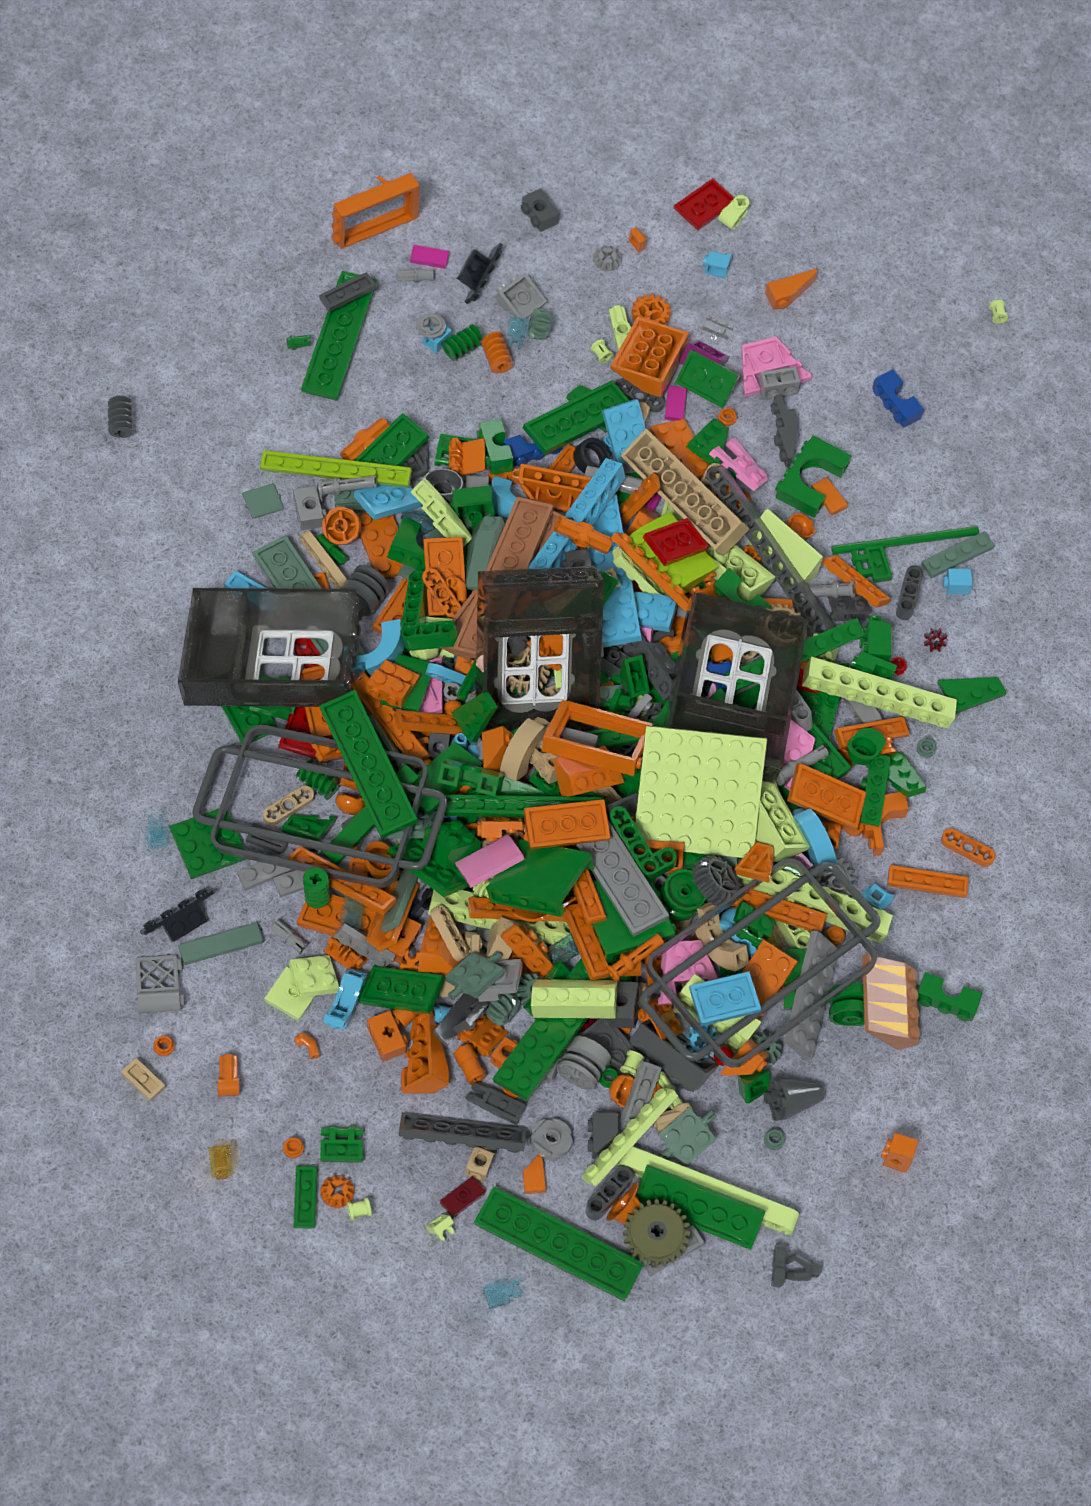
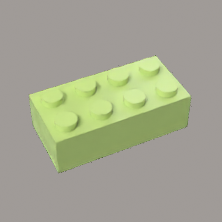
[674,974,761,1052]

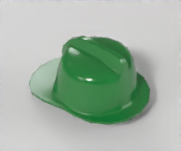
[847,728,885,766]

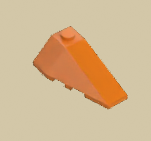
[401,1010,449,1094]

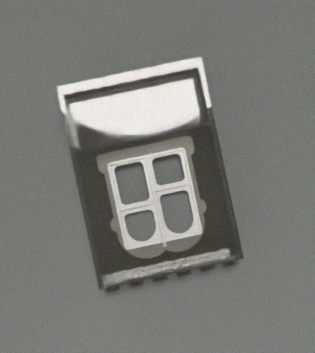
[476,566,604,741]
[178,588,363,707]
[664,592,808,784]

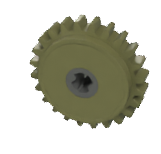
[623,1199,691,1268]

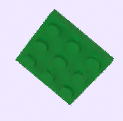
[169,809,247,879]

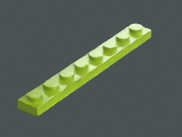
[260,450,412,488]

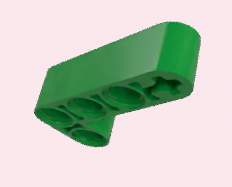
[610,806,676,880]

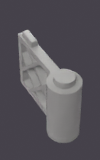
[135,955,184,1014]

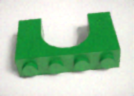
[775,435,852,518]
[387,517,467,571]

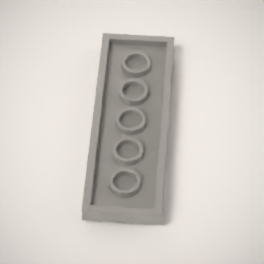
[575,820,669,937]
[784,931,838,1060]

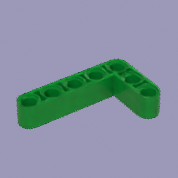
[400,570,459,651]

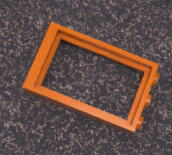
[331,173,420,249]
[542,699,653,776]

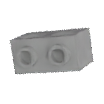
[758,367,800,400]

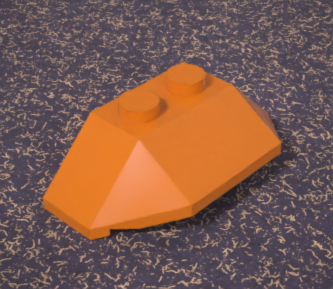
[518,464,591,512]

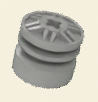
[556,1036,611,1090]

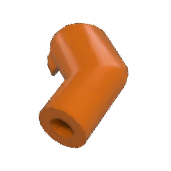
[294,1032,320,1059]

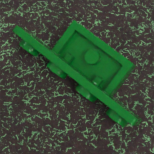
[860,754,891,827]

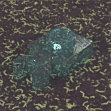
[507,316,527,350]
[146,814,168,849]
[483,1280,523,1309]

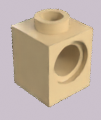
[465,1147,494,1182]

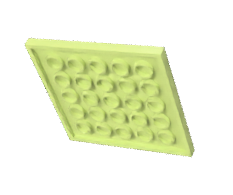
[633,726,767,858]

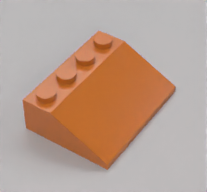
[610,316,689,397]

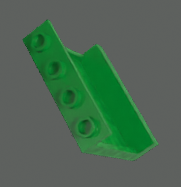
[486,839,595,917]
[591,867,677,963]

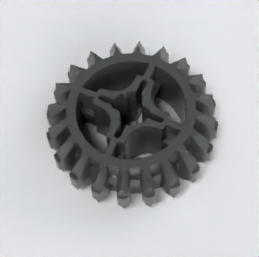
[692,855,742,906]

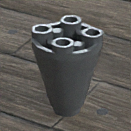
[764,1079,825,1121]

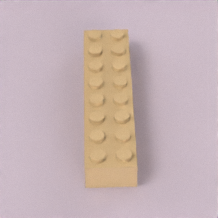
[620,429,749,557]

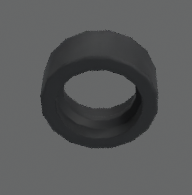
[573,438,611,474]

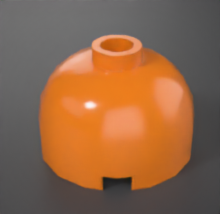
[322,507,361,545]

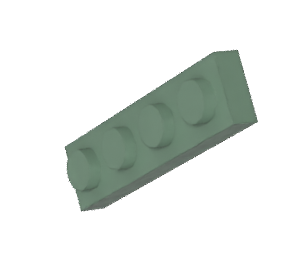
[921,531,995,579]

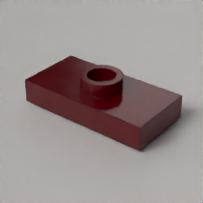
[440,1176,486,1218]

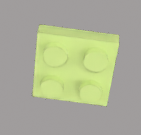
[289,955,339,998]

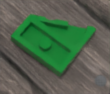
[282,815,336,842]

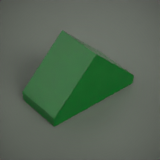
[619,654,650,698]
[738,1069,770,1104]

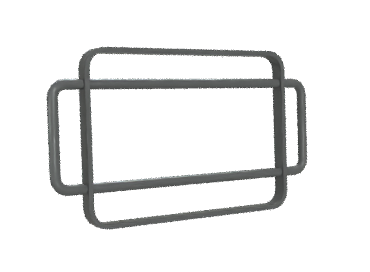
[192,725,447,888]
[640,858,880,1068]

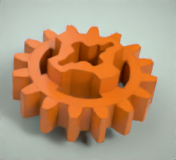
[631,293,671,325]

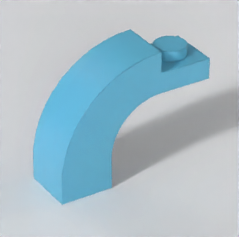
[491,476,517,520]
[346,619,405,676]
[791,808,838,867]
[323,968,368,1030]

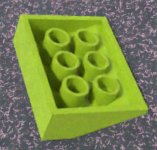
[629,512,719,595]

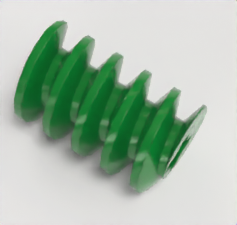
[441,324,483,361]
[296,758,340,800]
[303,868,331,909]

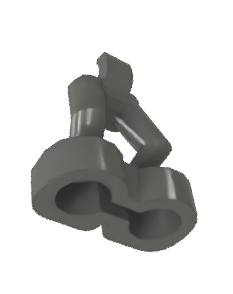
[771,1246,822,1288]

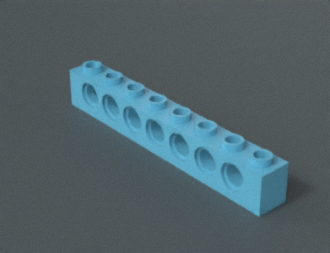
[528,458,626,584]

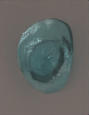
[400,510,436,535]

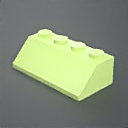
[747,509,823,585]
[705,541,775,601]
[755,782,810,862]
[531,979,618,1018]

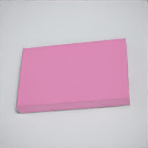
[455,835,525,888]

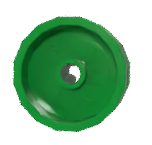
[659,869,706,921]
[829,983,865,1026]

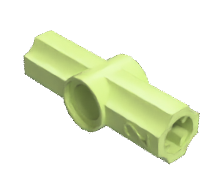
[608,305,631,351]

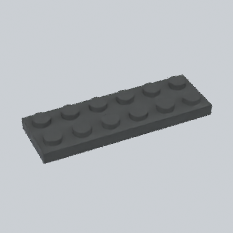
[398,1113,526,1153]

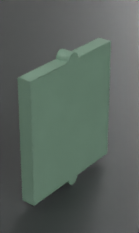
[242,483,284,519]

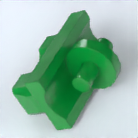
[599,689,634,717]

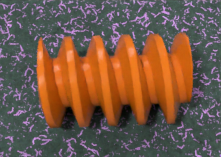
[481,331,514,374]

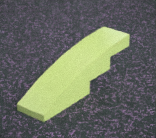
[411,478,472,547]

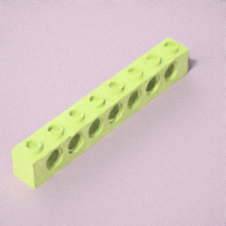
[802,657,957,728]
[736,854,893,944]
[428,890,578,951]

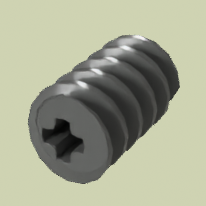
[108,395,132,438]

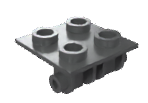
[827,593,871,622]

